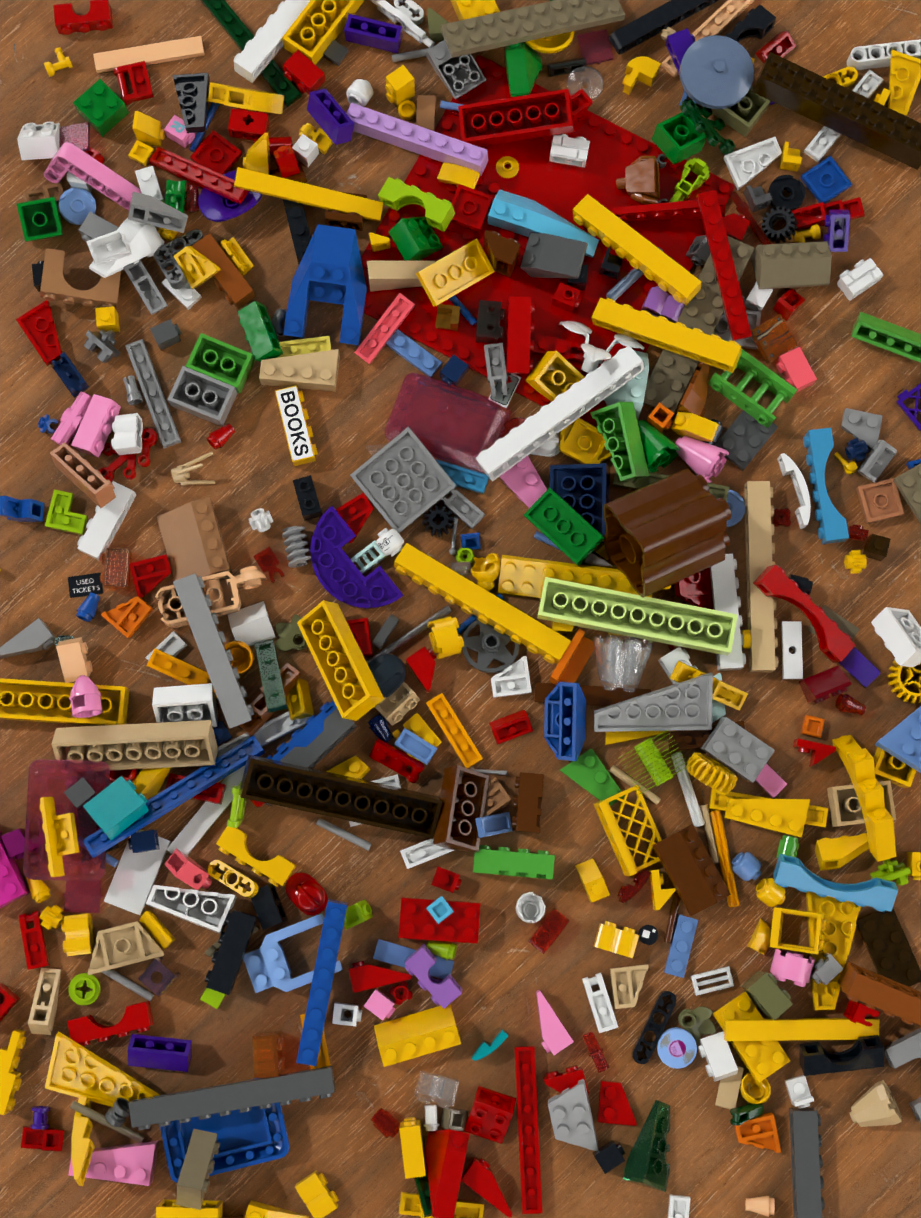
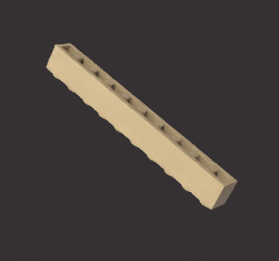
[744,481,778,672]

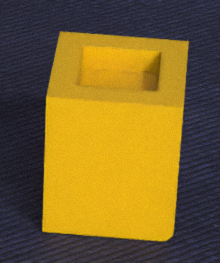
[779,141,802,172]

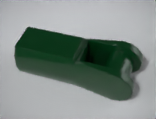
[730,1103,763,1126]

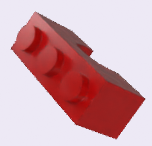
[53,0,113,35]

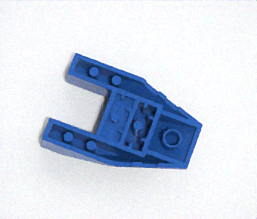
[284,224,367,345]

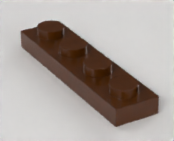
[667,721,745,752]

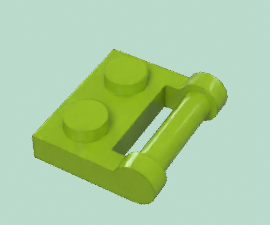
[227,781,247,828]

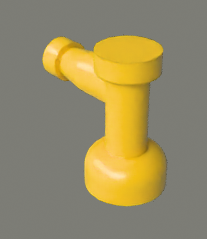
[44,47,73,77]
[792,224,821,243]

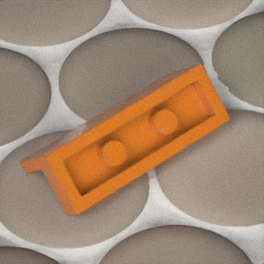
[549,629,597,685]

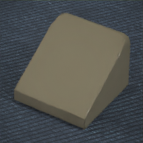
[440,1107,467,1131]

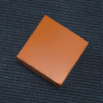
[801,715,825,739]

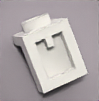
[785,1075,814,1108]

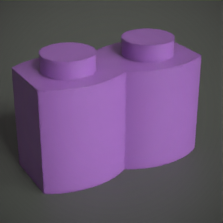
[641,286,685,323]

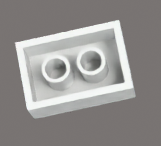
[152,683,218,727]

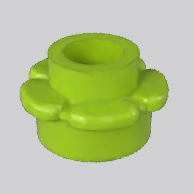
[456,548,475,566]

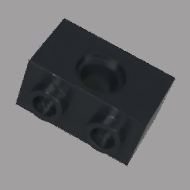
[293,475,322,521]

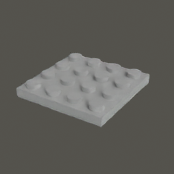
[350,427,457,533]

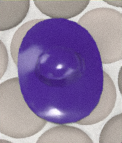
[198,170,262,222]

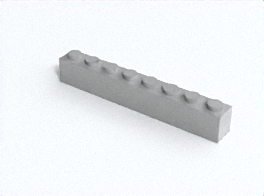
[173,573,254,729]

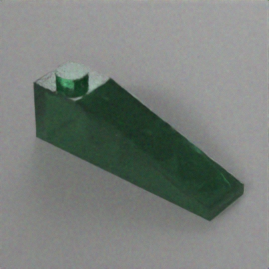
[623,1100,670,1192]

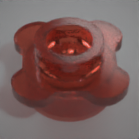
[772,508,791,527]

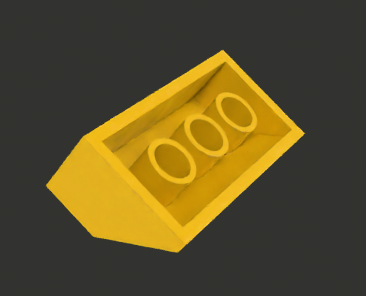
[374,1004,461,1067]

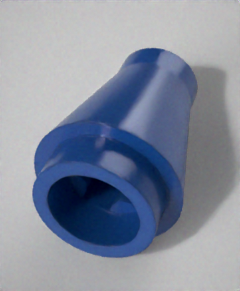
[76,592,100,622]

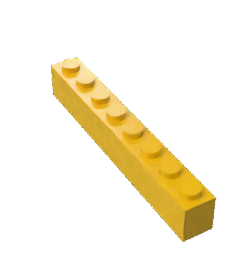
[573,194,702,305]
[592,298,742,373]

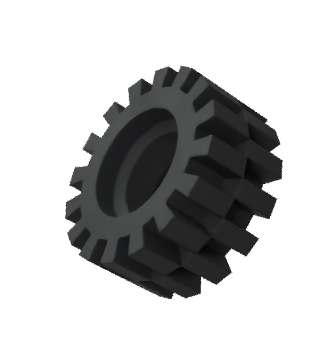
[761,206,798,244]

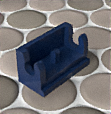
[52,352,89,398]

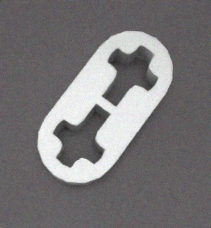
[394,0,424,25]

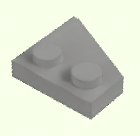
[841,408,882,451]

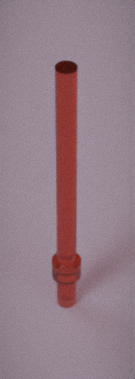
[729,191,771,245]

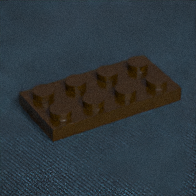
[856,908,921,987]

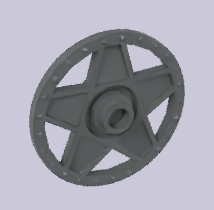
[462,620,519,673]

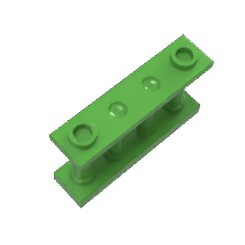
[708,349,798,428]

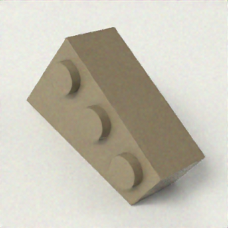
[176,1129,220,1210]

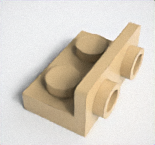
[375,682,420,726]

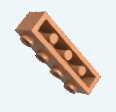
[50,442,116,508]

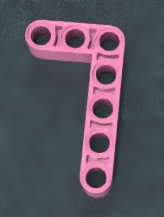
[44,142,142,210]

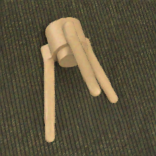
[171,452,215,486]

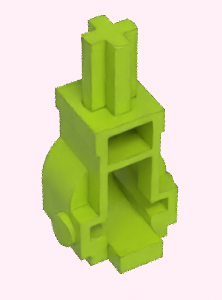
[669,158,710,202]

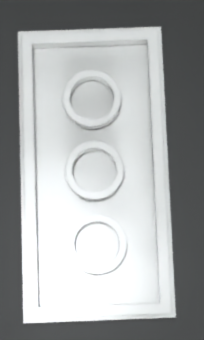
[104,829,171,915]

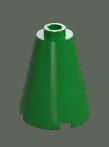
[637,420,680,473]

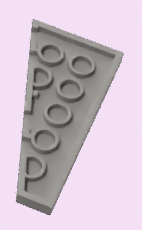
[594,672,713,732]

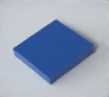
[800,156,852,204]

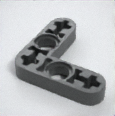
[154,229,204,289]

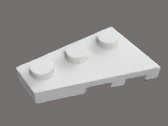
[723,137,782,191]

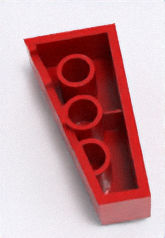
[506,296,535,375]

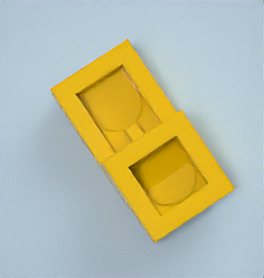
[437,162,480,189]

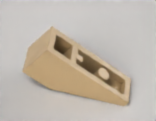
[28,968,61,1035]

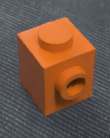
[646,402,675,433]

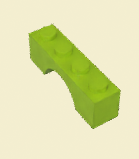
[378,177,455,232]

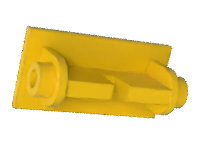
[220,237,254,276]

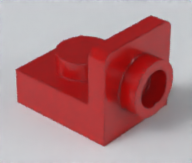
[431,867,462,893]

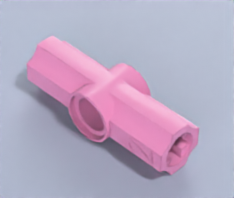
[51,392,92,445]

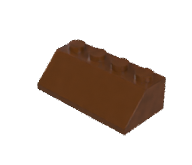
[433,765,489,852]
[652,824,731,916]

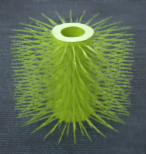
[618,729,688,794]

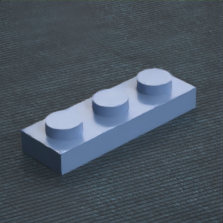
[386,330,442,379]
[664,914,698,978]

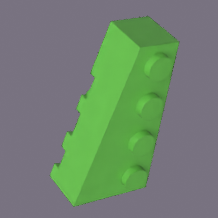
[590,402,649,481]
[473,845,555,879]

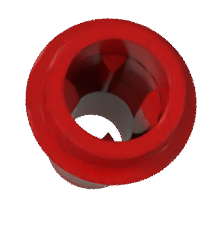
[207,423,235,450]

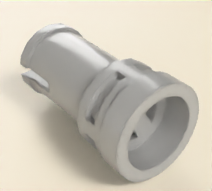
[123,376,143,405]

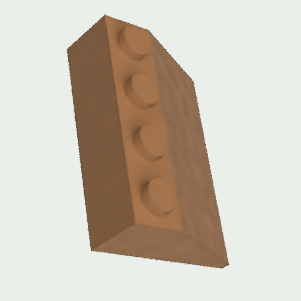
[157,497,232,581]

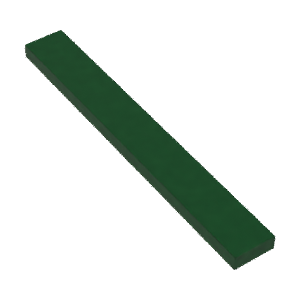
[200,0,302,107]

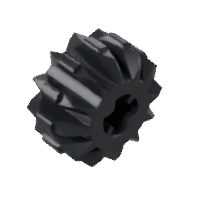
[422,505,454,538]

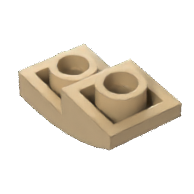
[715,1066,744,1110]

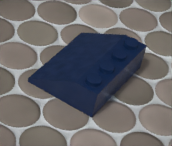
[550,463,610,543]

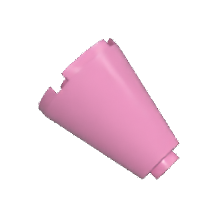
[675,436,729,483]

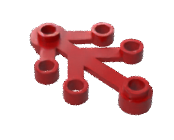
[98,428,157,482]

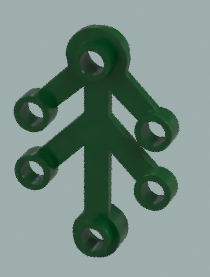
[680,99,735,155]

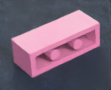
[71,394,121,458]

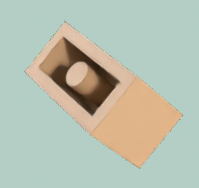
[56,637,93,683]

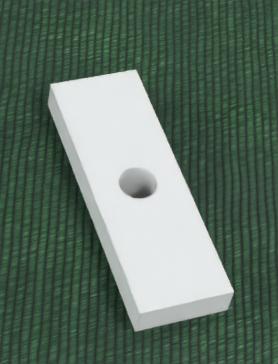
[781,621,803,679]

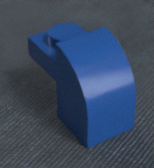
[0,496,45,522]

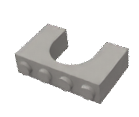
[884,1028,921,1123]

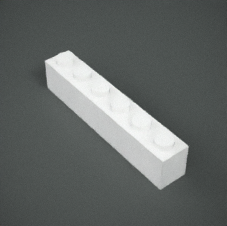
[233,0,310,83]
[710,553,746,671]

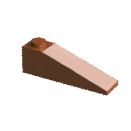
[675,362,710,417]

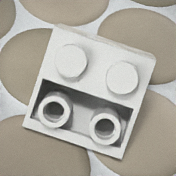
[17,122,61,160]

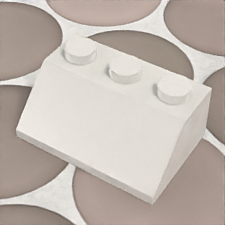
[871,607,921,667]

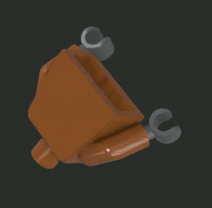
[616,154,668,205]

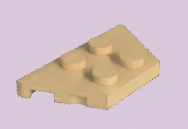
[88,921,165,975]

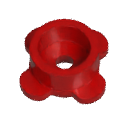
[390,981,413,1005]

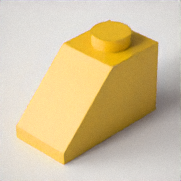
[132,111,165,147]
[243,133,271,175]
[671,412,719,442]
[575,858,610,903]

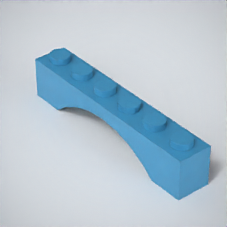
[803,428,849,544]
[773,854,898,912]

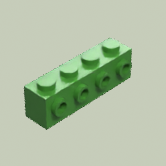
[851,312,921,363]

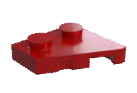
[336,492,374,543]
[129,554,172,598]

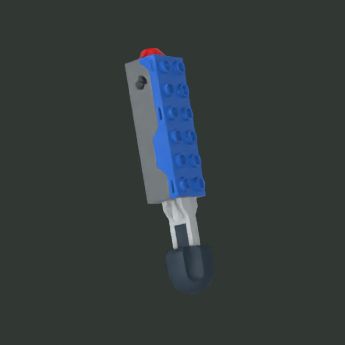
[249,653,406,808]

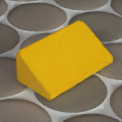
[286,678,314,721]
[139,910,175,949]

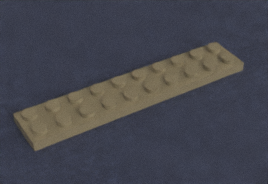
[441,0,625,58]
[643,236,755,413]

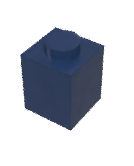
[440,354,469,388]
[128,830,160,853]

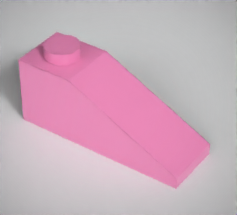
[536,990,574,1055]

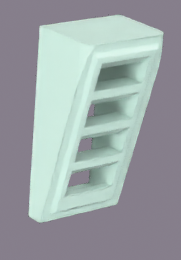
[351,540,387,574]

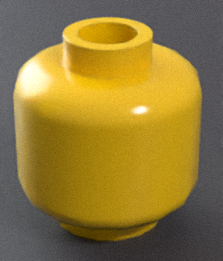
[756,878,786,907]

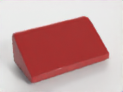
[755,31,796,63]
[489,710,533,745]

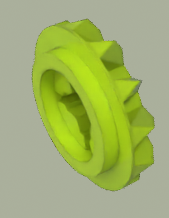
[68,973,101,1005]

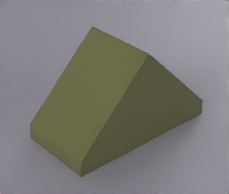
[427,7,449,42]

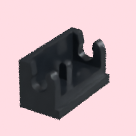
[251,884,288,930]

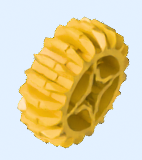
[887,660,921,704]
[685,753,738,793]

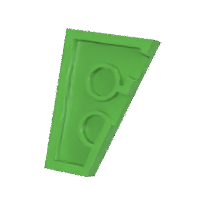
[559,748,624,806]

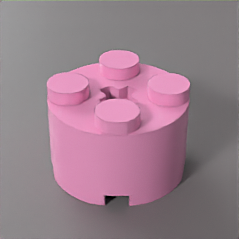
[770,948,815,987]

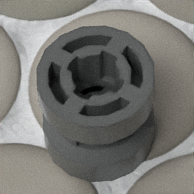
[105,1098,130,1127]

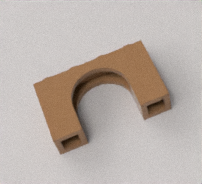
[40,248,121,309]

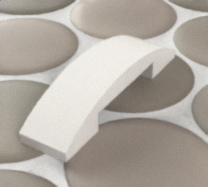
[777,453,811,529]

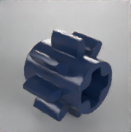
[845,438,869,463]

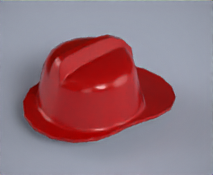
[285,872,328,916]

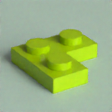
[45,489,88,535]

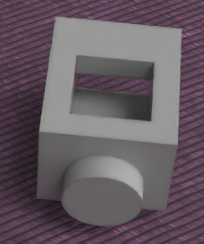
[811,953,843,985]

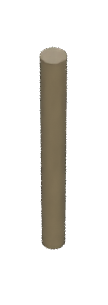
[70,1101,144,1143]

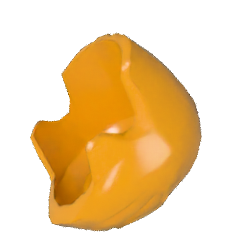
[225,641,254,673]

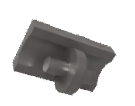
[84,329,120,363]

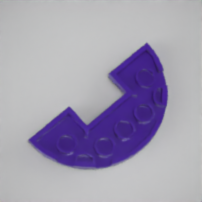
[310,506,404,608]

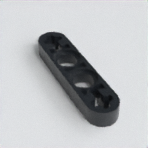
[632,991,676,1064]

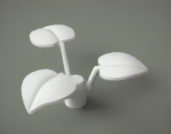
[559,321,645,373]

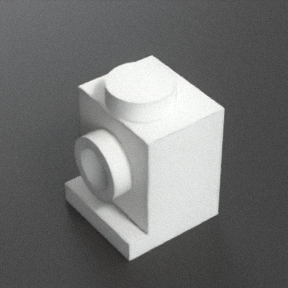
[332,1002,362,1027]

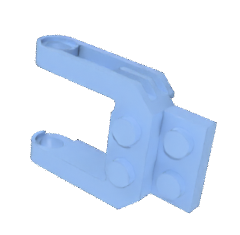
[243,913,343,993]

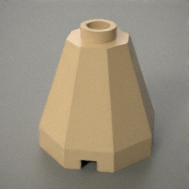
[849,1080,902,1127]

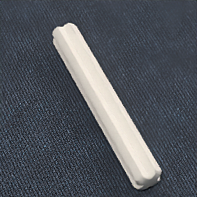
[671,752,705,827]

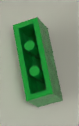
[237,301,283,362]

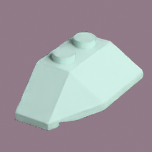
[604,351,649,421]

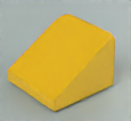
[369,232,390,252]

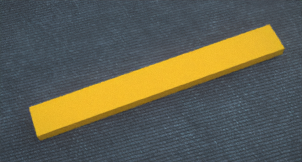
[234,167,383,222]
[724,1018,880,1041]

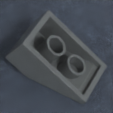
[520,233,588,279]

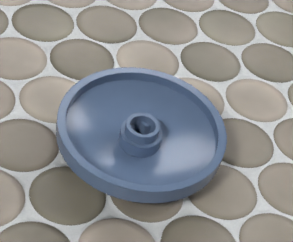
[680,35,754,109]

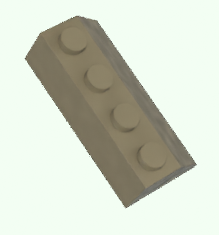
[750,241,832,289]

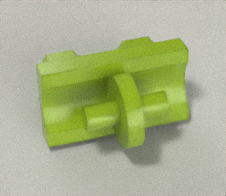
[870,859,911,886]

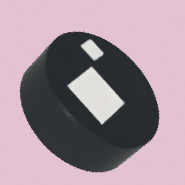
[638,925,658,945]

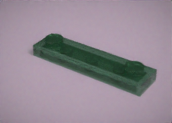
[254,639,288,713]

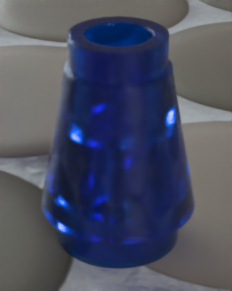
[368,714,393,742]

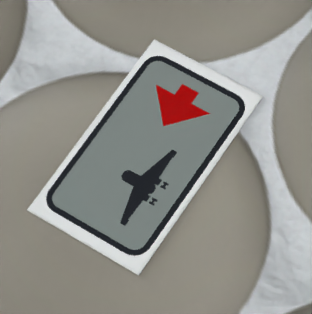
[488,374,521,408]

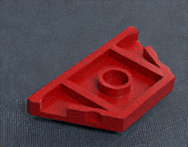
[675,567,713,610]

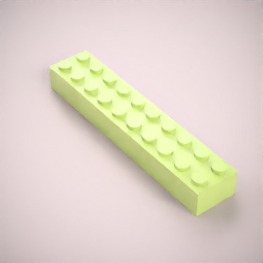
[537,577,738,656]

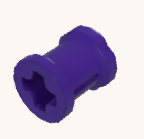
[31,1106,51,1129]

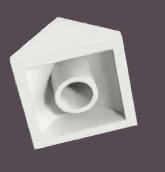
[227,601,276,646]

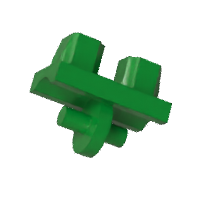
[165,180,186,213]

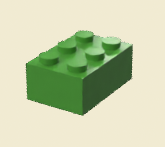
[185,333,255,394]

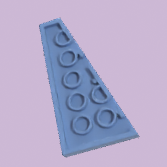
[874,706,921,773]

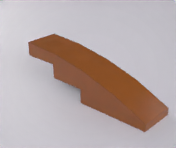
[238,663,301,737]

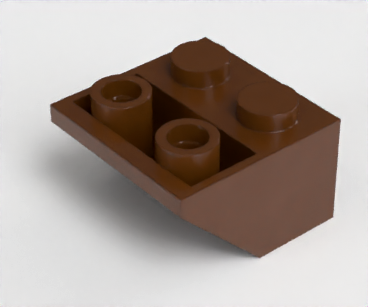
[484,230,521,277]

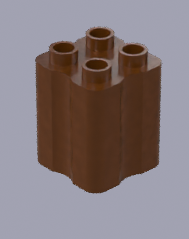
[603,468,731,598]

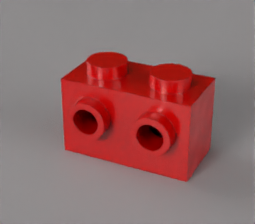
[283,50,325,95]

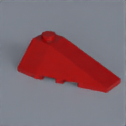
[424,1129,470,1218]

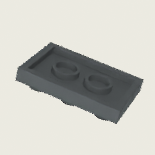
[715,410,778,471]

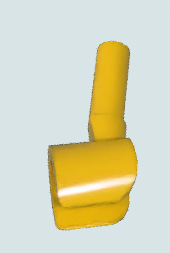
[834,452,858,474]

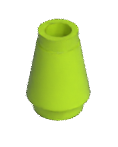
[427,940,457,961]

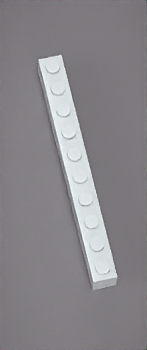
[476,345,645,481]

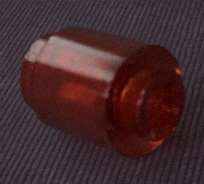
[370,1107,400,1138]

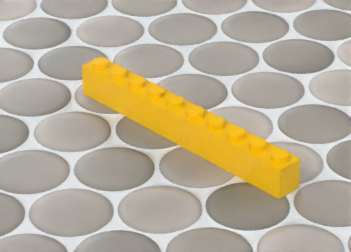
[394,543,571,664]

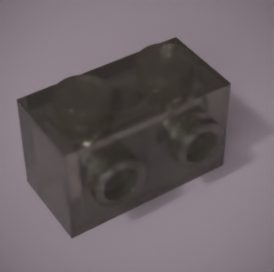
[476,300,505,344]

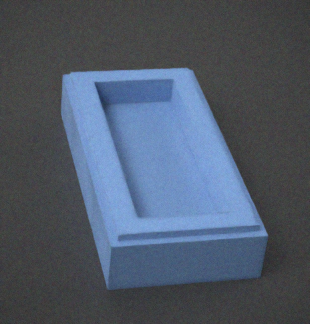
[394,728,438,765]
[475,812,513,838]

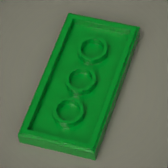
[524,487,605,566]

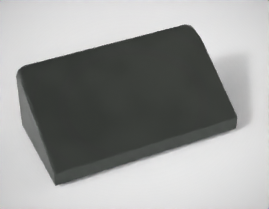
[547,58,586,77]

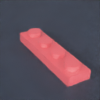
[354,293,415,365]

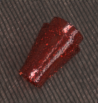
[184,182,199,212]
[835,694,866,716]

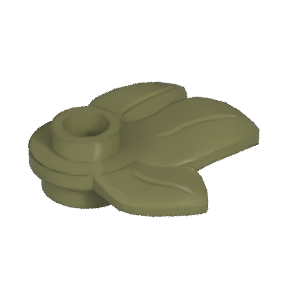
[275,614,308,651]
[678,1006,716,1045]

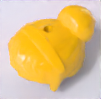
[471,553,501,592]

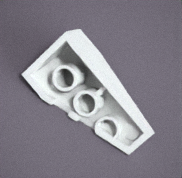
[89,218,164,278]

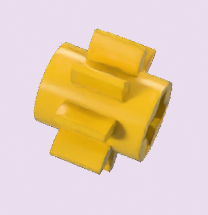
[844,550,867,574]
[39,905,64,930]

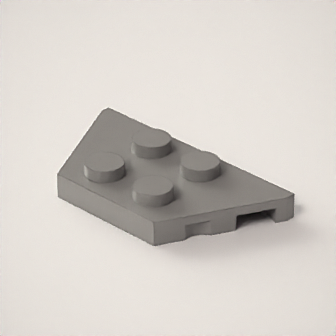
[548,1079,599,1151]

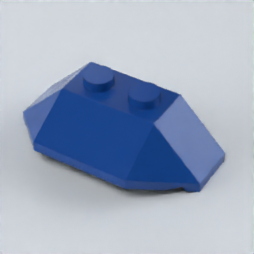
[544,682,586,761]

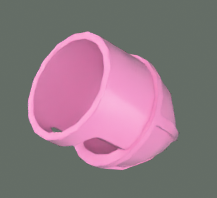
[69,675,103,718]

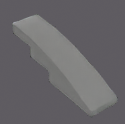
[124,259,168,315]

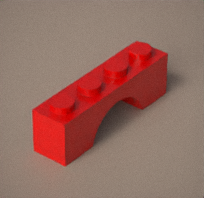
[67,1001,154,1046]

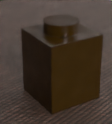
[863,534,891,561]

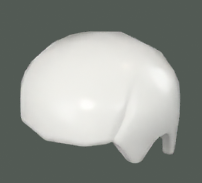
[515,892,546,924]

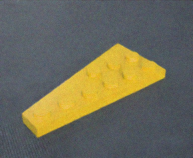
[806,891,861,1010]
[45,1031,160,1107]

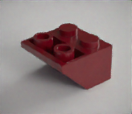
[799,665,852,704]

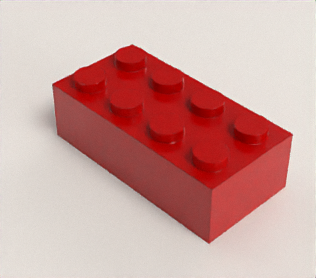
[398,897,481,944]

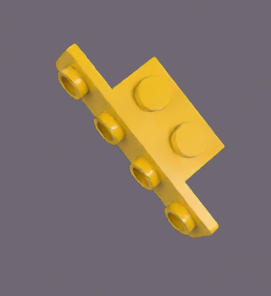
[40,797,80,878]

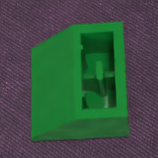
[389,217,443,261]

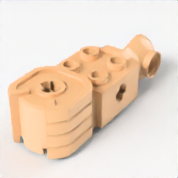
[155,566,267,629]

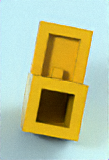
[622,56,661,95]

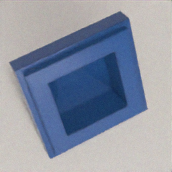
[461,532,481,550]

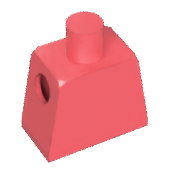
[164,848,212,890]

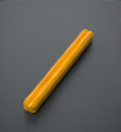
[710,810,739,907]

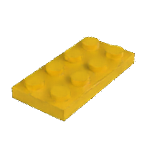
[416,239,495,307]
[712,991,790,1083]

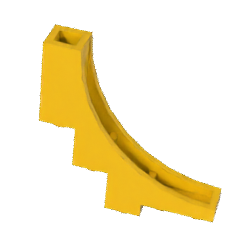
[832,735,896,862]

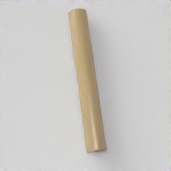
[609,765,661,805]
[700,804,720,863]

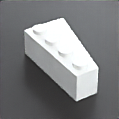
[146,885,237,934]

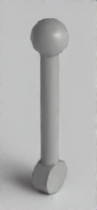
[449,516,458,555]
[468,767,508,775]

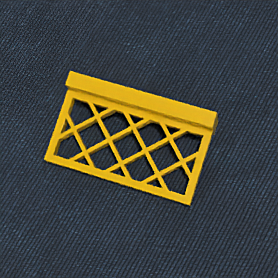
[593,785,662,876]

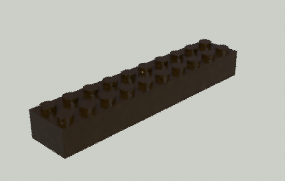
[752,52,921,170]
[239,754,443,839]

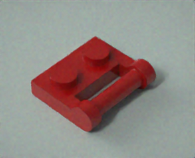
[114,61,154,105]

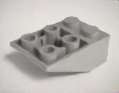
[426,40,486,100]

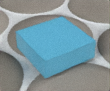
[426,896,454,924]

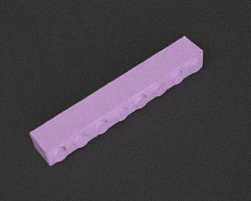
[346,103,488,176]

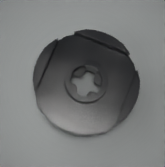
[768,175,806,211]

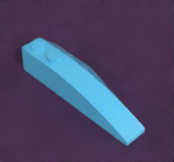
[488,189,599,258]

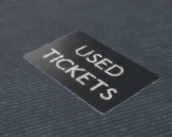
[68,573,103,598]

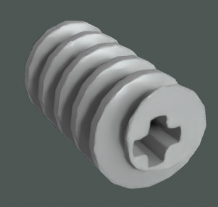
[282,526,311,568]

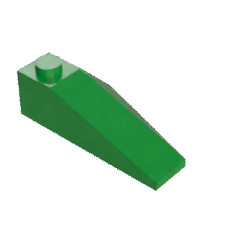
[504,42,542,97]

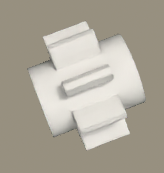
[248,508,273,532]

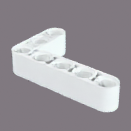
[846,39,921,70]

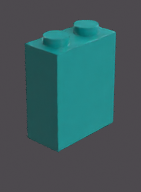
[83,776,149,840]

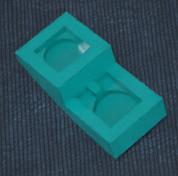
[472,1029,509,1061]

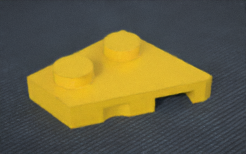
[174,246,221,289]

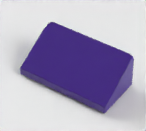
[838,647,881,688]

